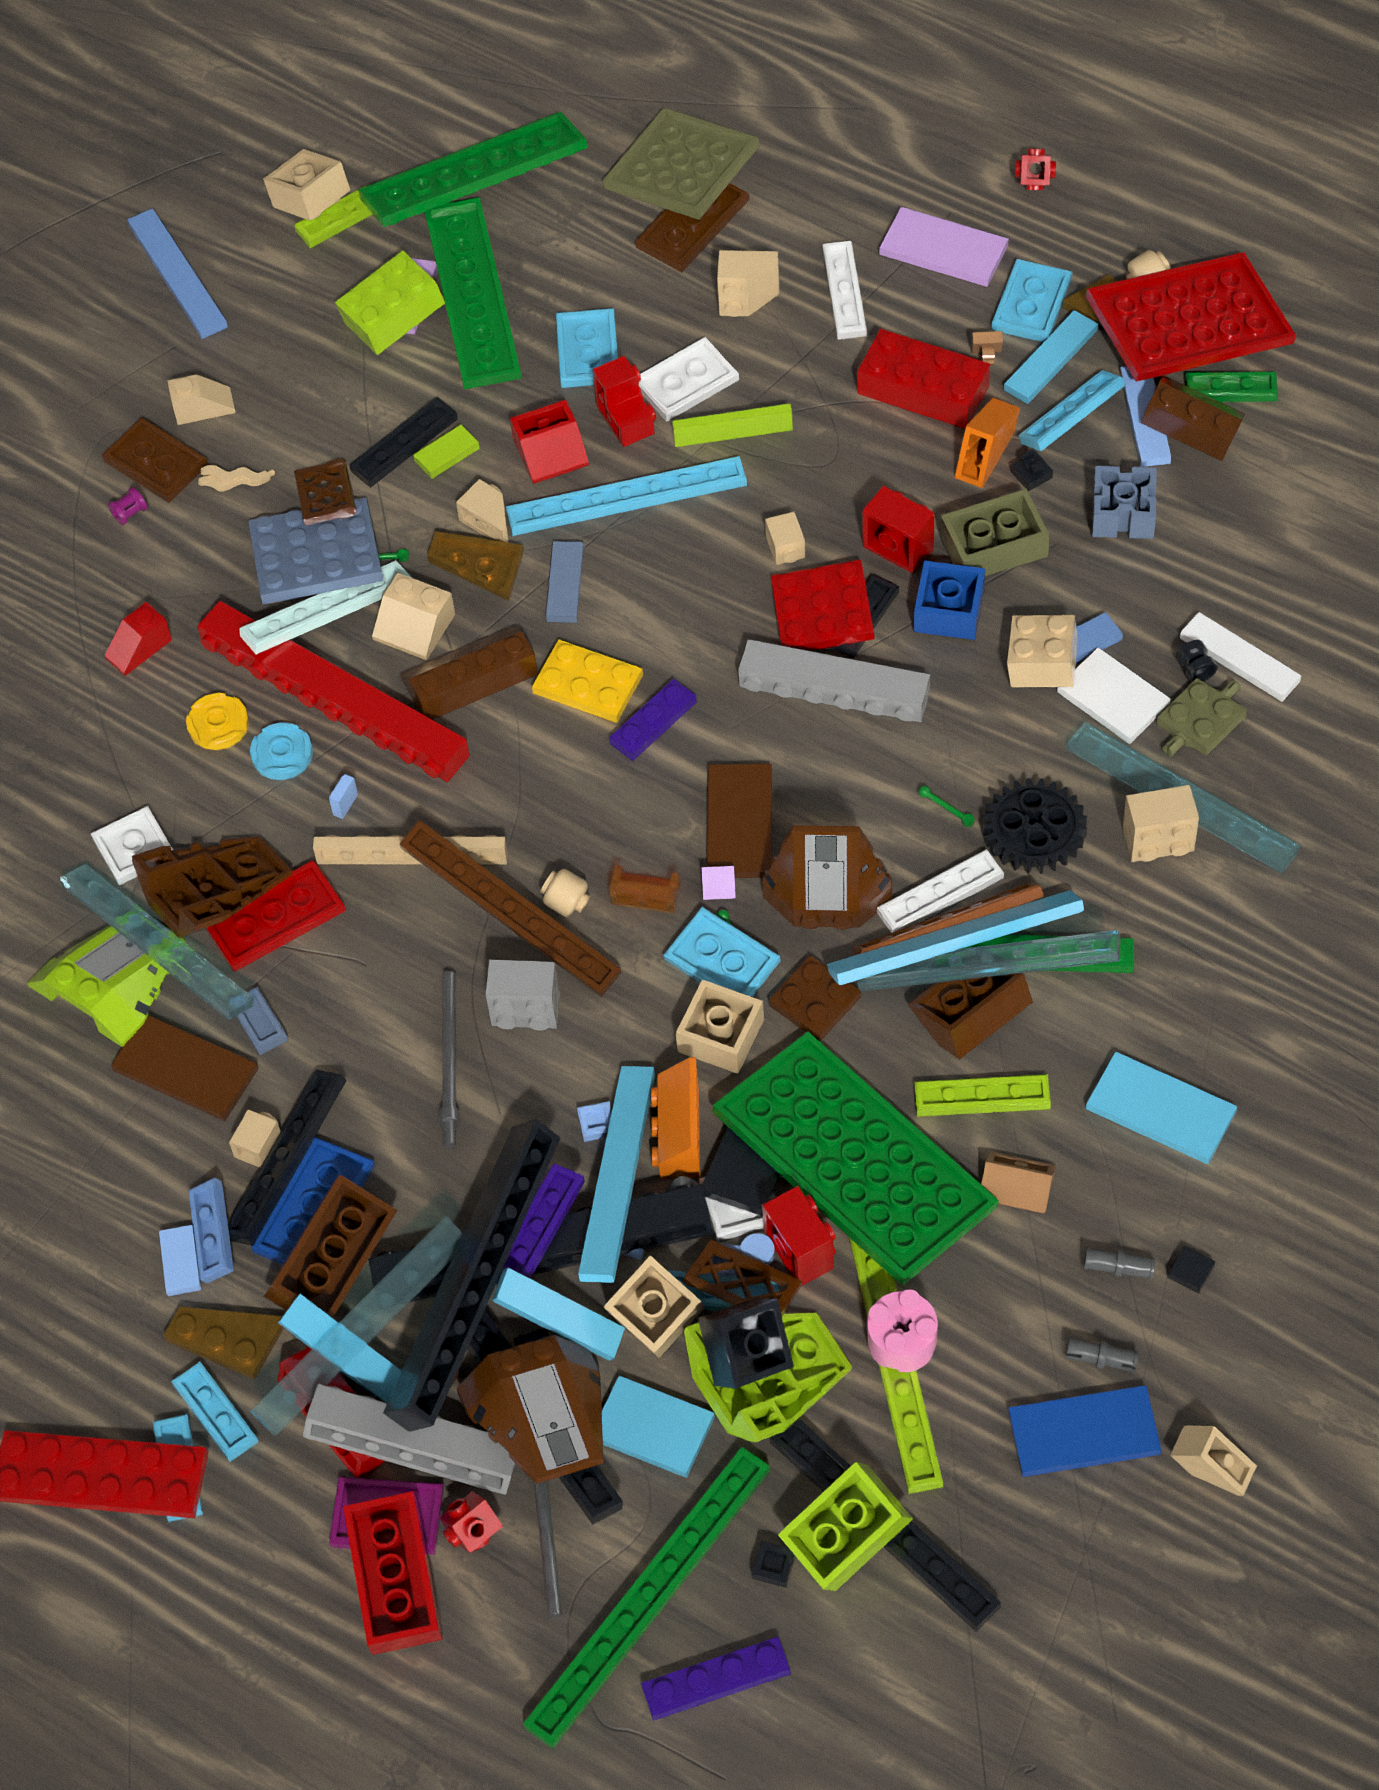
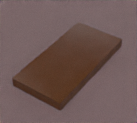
[635,183,749,272]
[707,764,772,878]
[111,1015,259,1121]

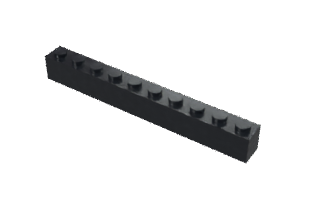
[383,1119,561,1432]
[368,1184,713,1309]

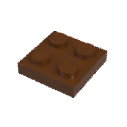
[769,955,861,1041]

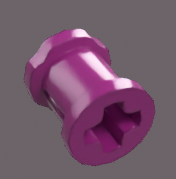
[107,487,148,526]

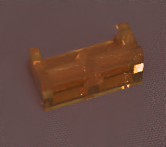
[609,865,681,913]

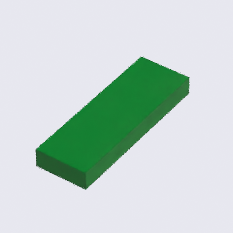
[1186,371,1278,402]

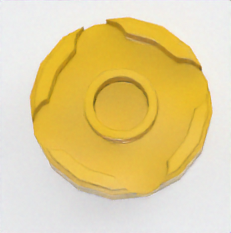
[186,693,249,750]

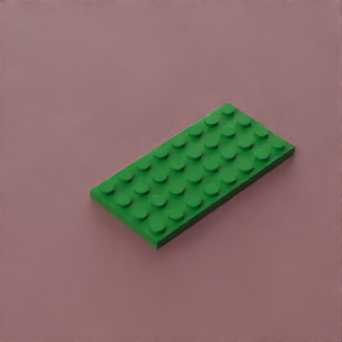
[712,1032,999,1286]

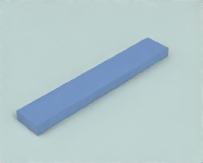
[127,208,228,339]

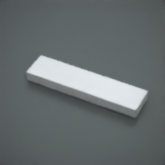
[822,241,867,339]
[1180,612,1301,702]
[877,849,1004,933]

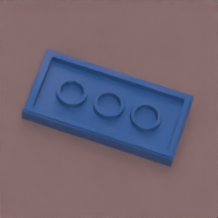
[251,1137,375,1265]
[1008,1385,1162,1477]

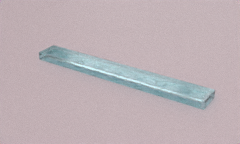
[1067,722,1301,874]
[61,864,254,1020]
[858,930,1121,992]
[250,1216,464,1436]

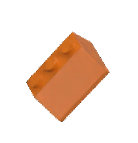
[651,1057,700,1179]

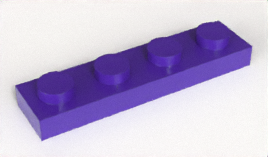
[496,1163,585,1285]
[641,1637,791,1721]

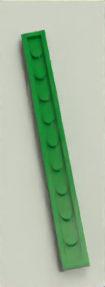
[523,1447,771,1749]

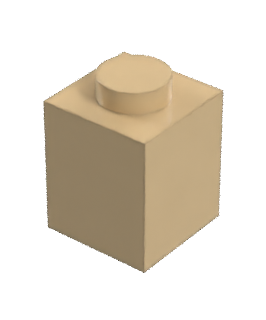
[765,512,805,565]
[229,1110,281,1168]

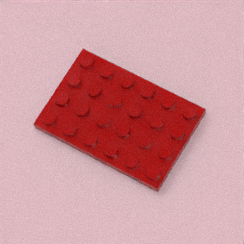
[1086,252,1297,382]

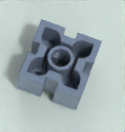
[1092,466,1157,539]

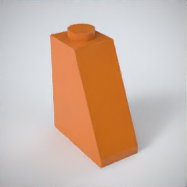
[955,398,1020,488]

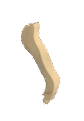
[198,465,275,492]

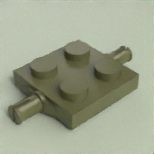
[1157,678,1247,757]

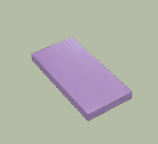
[880,207,1009,287]

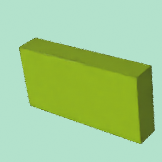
[413,425,480,479]

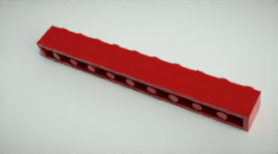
[197,601,470,783]

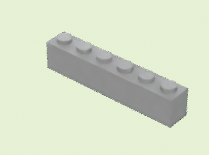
[739,639,930,722]
[303,1384,515,1495]

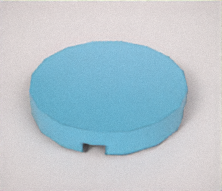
[250,722,313,780]

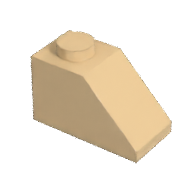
[167,374,236,425]
[456,479,509,543]
[1170,1426,1257,1496]

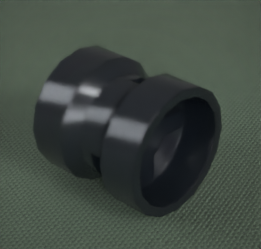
[1176,640,1218,683]

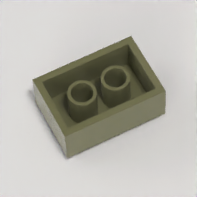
[940,489,1050,576]

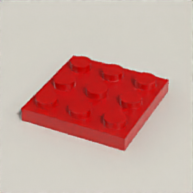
[771,559,875,651]

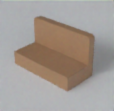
[981,1152,1056,1213]

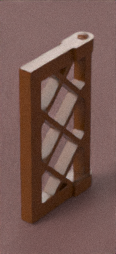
[294,459,357,526]
[683,1240,802,1317]

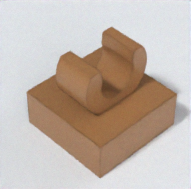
[971,331,1003,365]

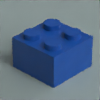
[914,561,986,640]

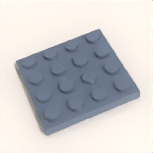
[248,498,383,604]

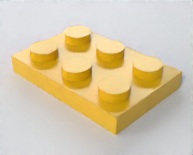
[532,639,643,723]

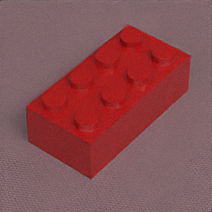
[857,328,990,429]
[343,1491,443,1655]

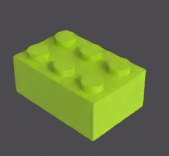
[335,250,445,355]
[778,1462,913,1591]

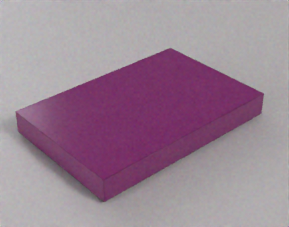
[329,1477,444,1555]

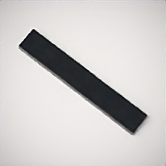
[228,1070,346,1246]

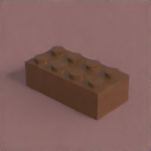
[263,1174,397,1318]

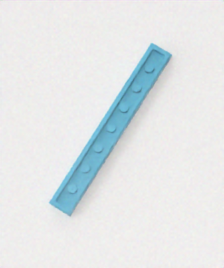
[506,456,747,536]
[827,890,1084,985]
[578,1066,655,1283]

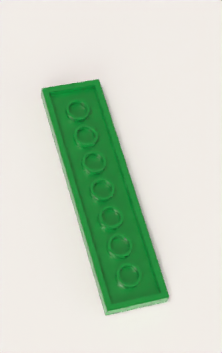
[358,112,588,227]
[424,197,522,390]

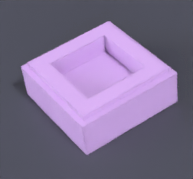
[702,866,736,900]

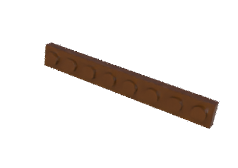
[399,820,622,998]

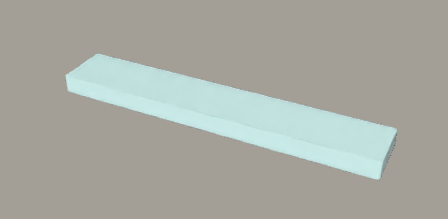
[239,561,412,654]

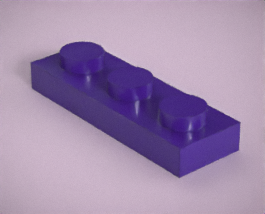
[609,679,697,761]

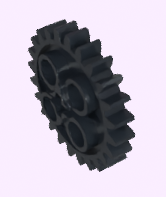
[983,778,1087,874]

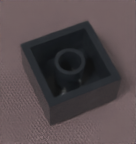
[698,1297,794,1389]

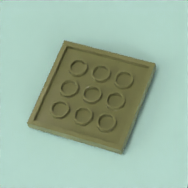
[603,108,760,220]

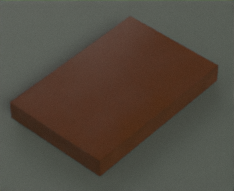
[102,417,209,503]

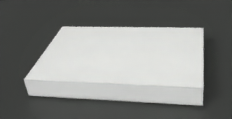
[639,337,739,422]
[1057,648,1171,744]

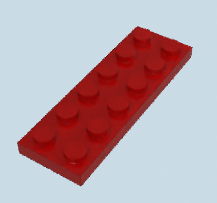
[0,1430,209,1519]

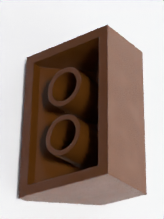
[1141,376,1245,461]
[909,948,1033,1060]

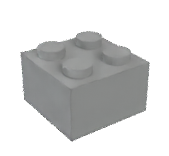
[486,960,560,1031]

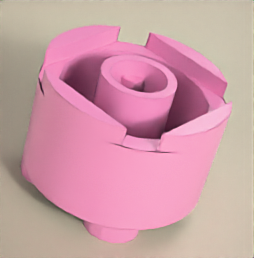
[868,1289,938,1372]

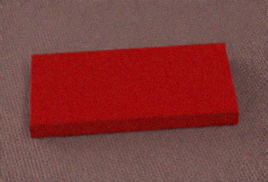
[205,860,346,972]

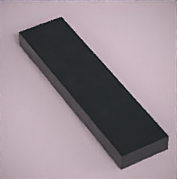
[349,397,458,488]

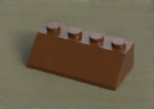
[400,627,538,720]

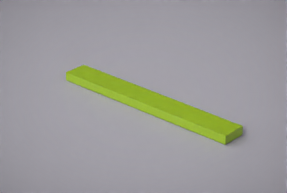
[849,1238,943,1494]

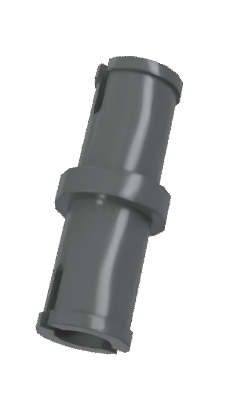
[1084,1248,1156,1280]
[1066,1337,1139,1373]

